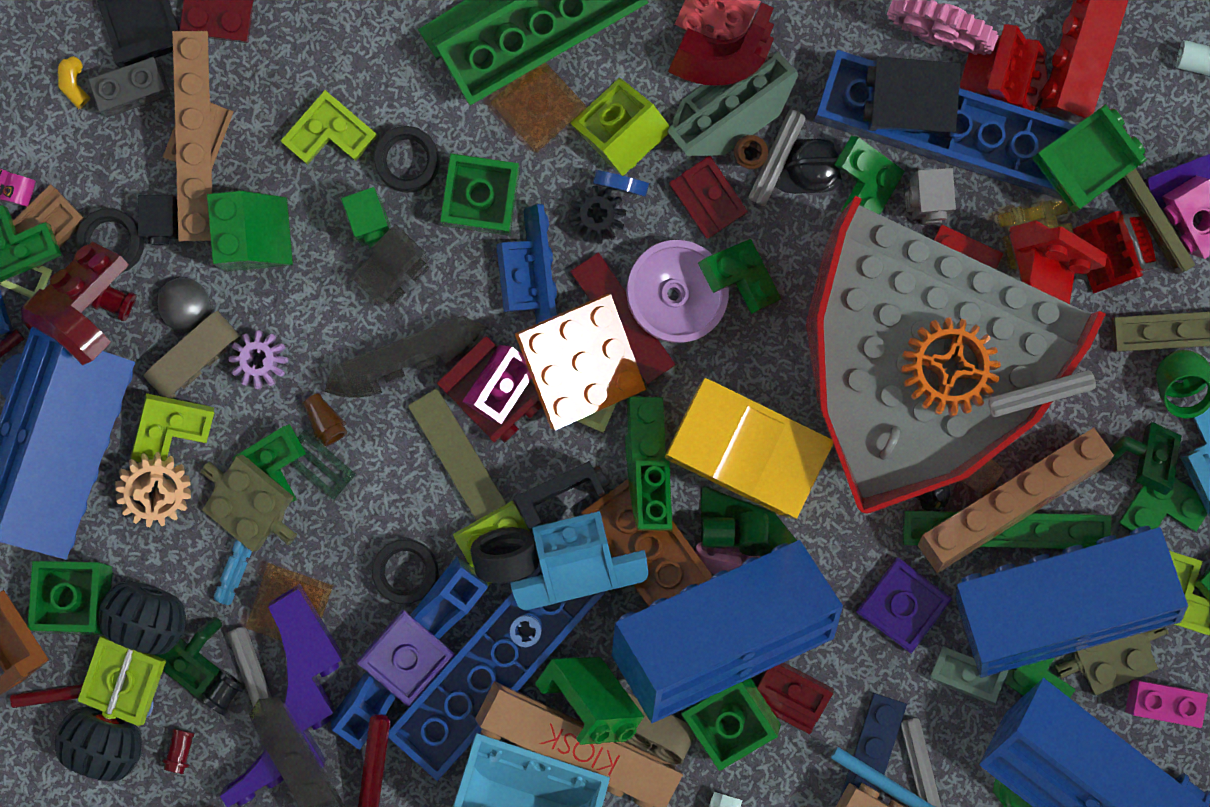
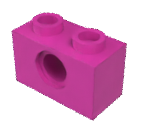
[1162,175,1210,259]
[462,344,531,424]
[1125,679,1208,728]

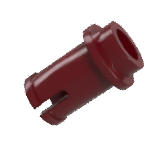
[162,729,195,774]

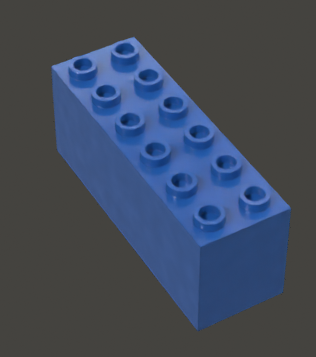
[0,327,135,560]
[956,526,1188,678]
[611,540,843,724]
[979,678,1210,807]

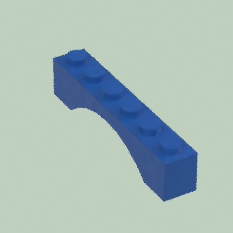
[330,556,488,750]

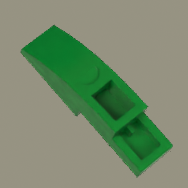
[625,397,673,531]

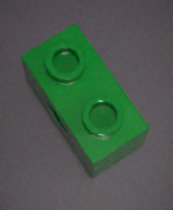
[341,187,394,249]

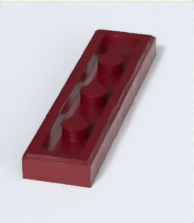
[570,252,675,384]

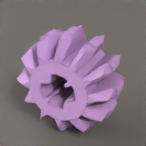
[229,330,288,389]

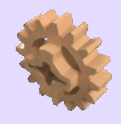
[115,452,191,527]

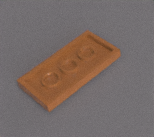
[581,479,713,606]

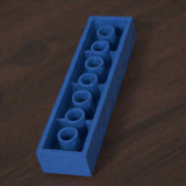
[813,50,1076,200]
[388,562,606,781]

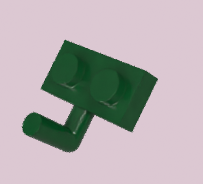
[1108,422,1182,496]
[154,617,222,699]

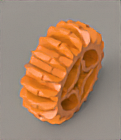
[901,317,1001,417]

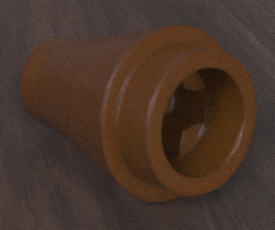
[734,135,768,169]
[302,393,347,446]

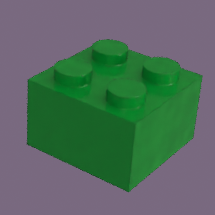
[440,153,520,236]
[28,561,113,635]
[681,678,781,771]

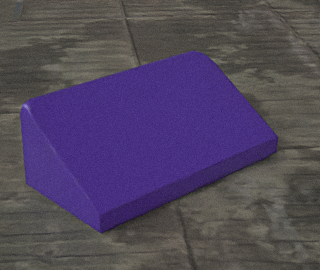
[1143,154,1210,210]

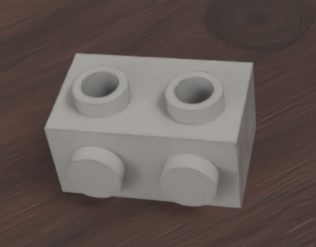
[905,168,956,225]

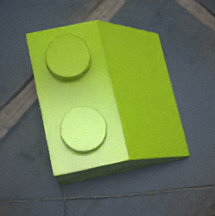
[570,77,670,176]

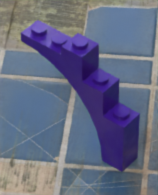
[220,584,343,807]

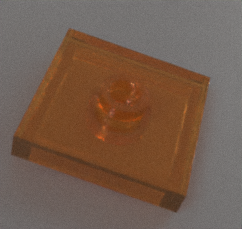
[490,62,587,153]
[246,563,334,641]

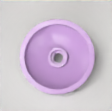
[626,240,729,343]

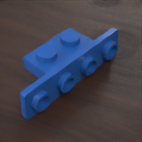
[496,204,557,324]

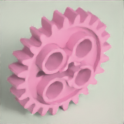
[887,0,998,55]

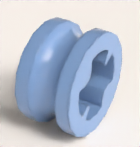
[510,615,542,647]

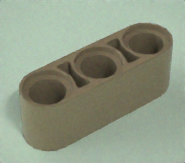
[144,311,241,399]
[626,693,695,765]

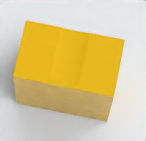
[664,378,833,519]

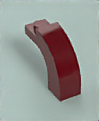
[668,2,774,86]

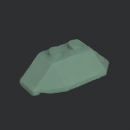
[668,51,798,156]

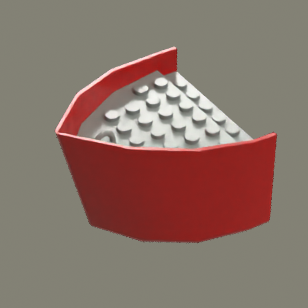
[806,196,1106,514]

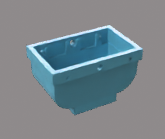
[453,733,610,807]

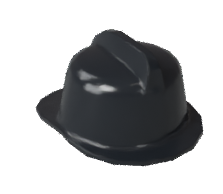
[775,139,842,194]

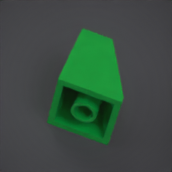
[207,191,293,272]

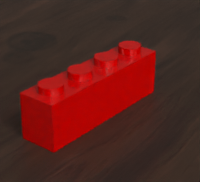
[1040,0,1129,122]

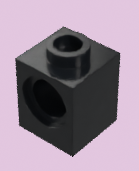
[138,194,178,246]

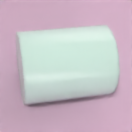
[1175,40,1210,76]

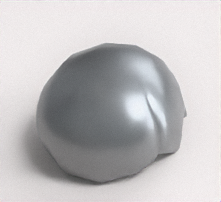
[158,277,211,333]

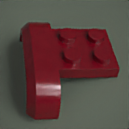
[21,241,129,365]

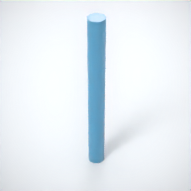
[830,746,935,807]

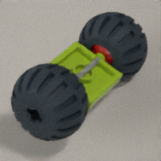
[55,581,186,782]

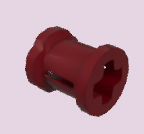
[91,285,137,321]

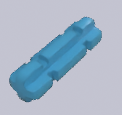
[214,539,252,605]

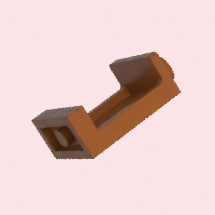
[0,590,49,695]

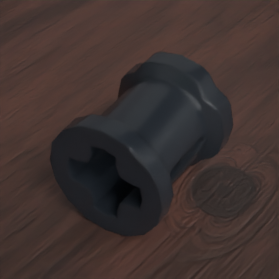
[200,669,246,716]

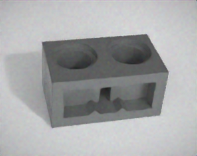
[88,57,171,118]

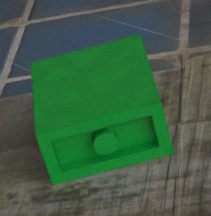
[1032,104,1147,213]
[535,657,645,745]

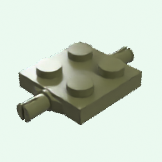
[201,455,297,552]
[1055,627,1169,696]

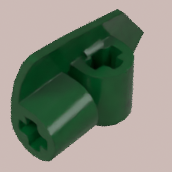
[701,486,797,557]

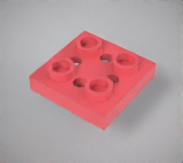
[674,0,761,40]

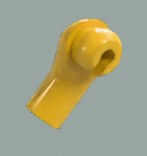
[58,56,91,109]

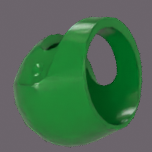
[1155,350,1210,418]

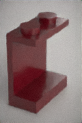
[437,335,542,444]

